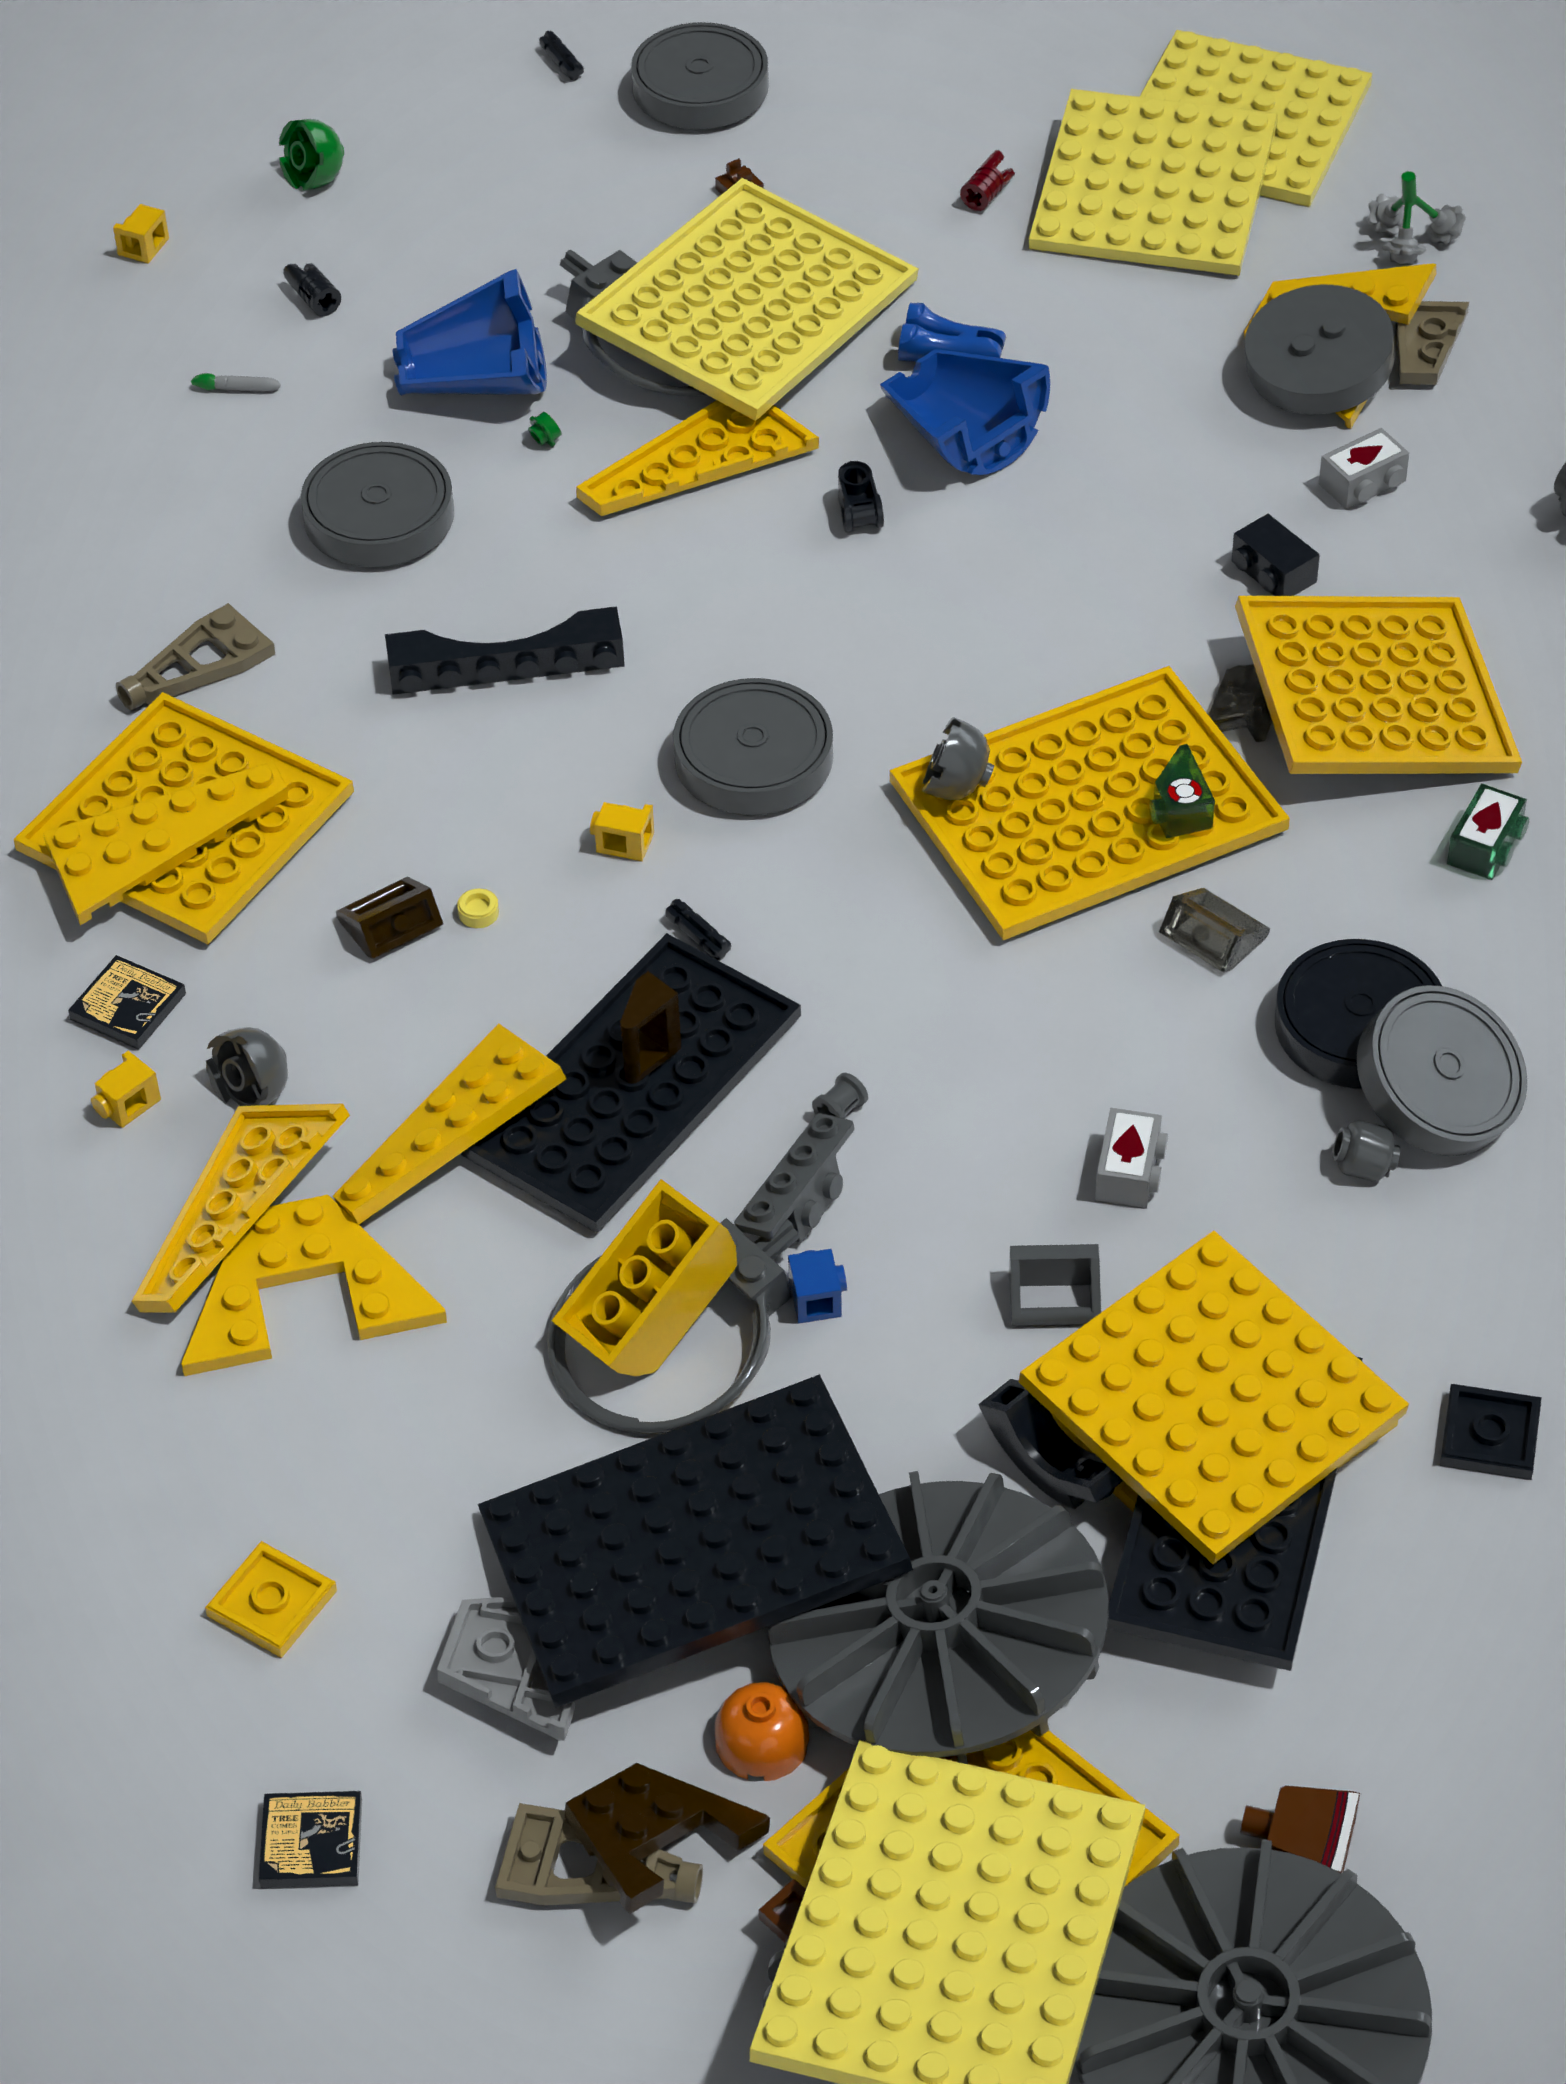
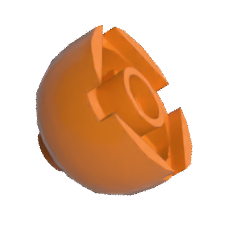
[714,1682,809,1781]

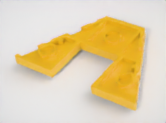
[1244,263,1437,429]
[181,1195,447,1376]

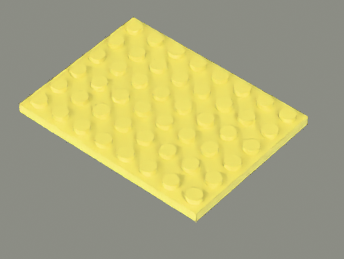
[575,178,919,421]
[749,1740,1145,2084]

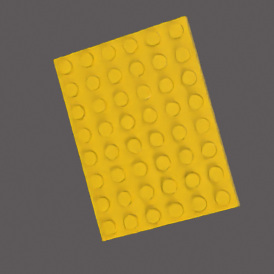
[890,666,1290,940]

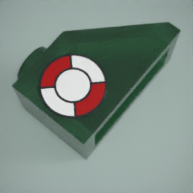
[1149,744,1215,839]

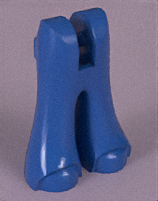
[898,303,1006,361]

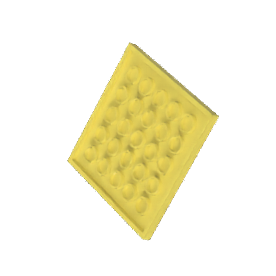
[1140,30,1372,207]
[1029,89,1277,276]

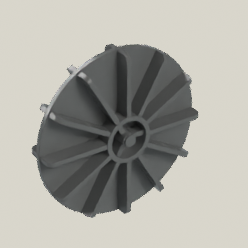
[768,1471,1109,1764]
[1074,1839,1432,2084]

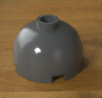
[922,717,994,801]
[206,1027,288,1106]

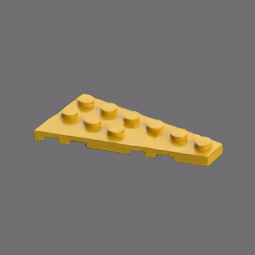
[576,400,819,516]
[43,761,288,926]
[332,1023,566,1224]
[132,1103,350,1313]

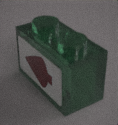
[1447,783,1530,880]

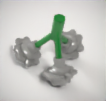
[1367,171,1466,264]

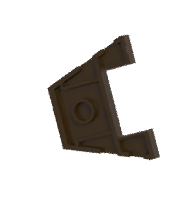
[564,1763,770,1914]

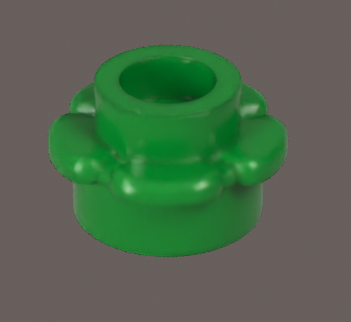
[528,412,562,447]

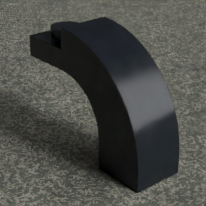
[978,1379,1123,1509]

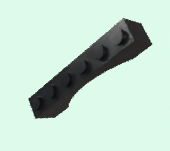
[385,606,625,695]

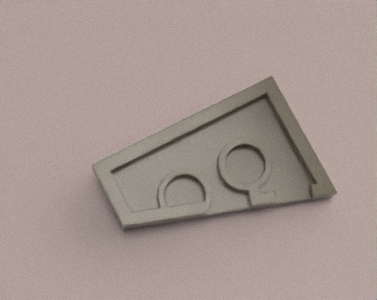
[1396,301,1469,385]

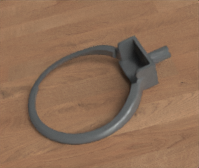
[560,250,706,396]
[548,1218,800,1433]

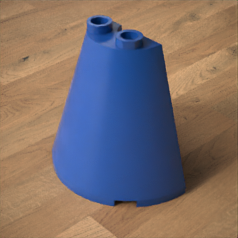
[392,269,547,396]
[880,349,1050,475]

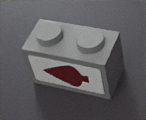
[1319,428,1409,510]
[1095,1108,1168,1209]

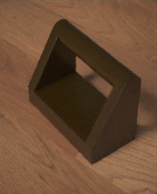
[336,876,444,959]
[620,971,681,1084]

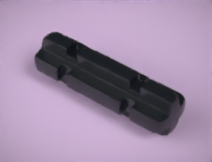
[539,31,584,80]
[665,899,731,960]

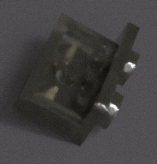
[1209,664,1273,743]

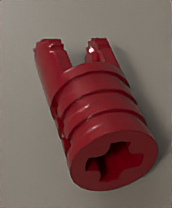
[960,150,1015,211]

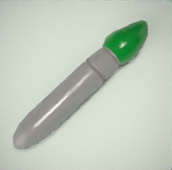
[191,373,281,392]

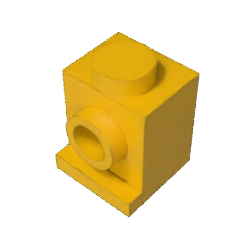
[113,204,169,264]
[590,802,654,862]
[91,1050,161,1128]

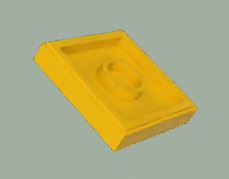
[205,1541,337,1658]

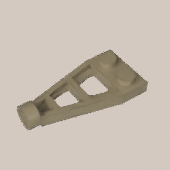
[115,603,275,710]
[495,1803,703,1906]

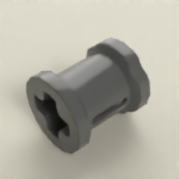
[812,1072,868,1119]

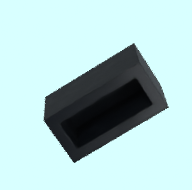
[1231,514,1320,596]

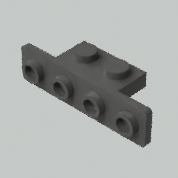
[734,1113,855,1243]

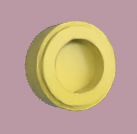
[457,888,499,928]

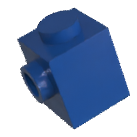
[788,1249,847,1324]

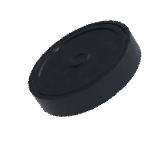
[1275,939,1442,1089]

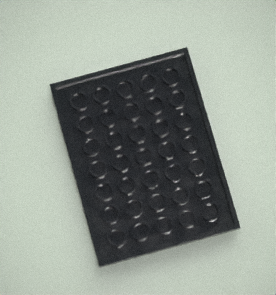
[477,1374,913,1708]

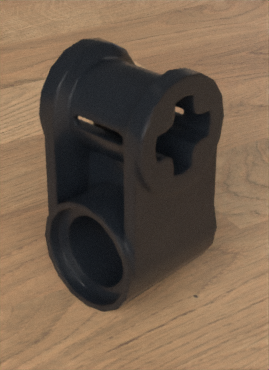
[838,461,884,532]

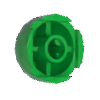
[279,119,344,190]

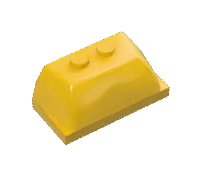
[551,1179,737,1377]

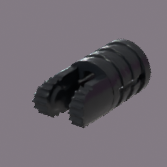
[283,263,341,316]

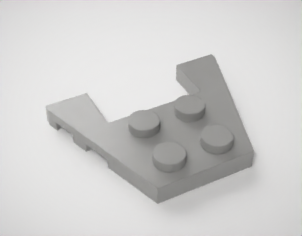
[437,1596,575,1741]

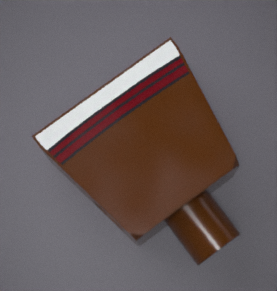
[1240,1785,1360,1874]

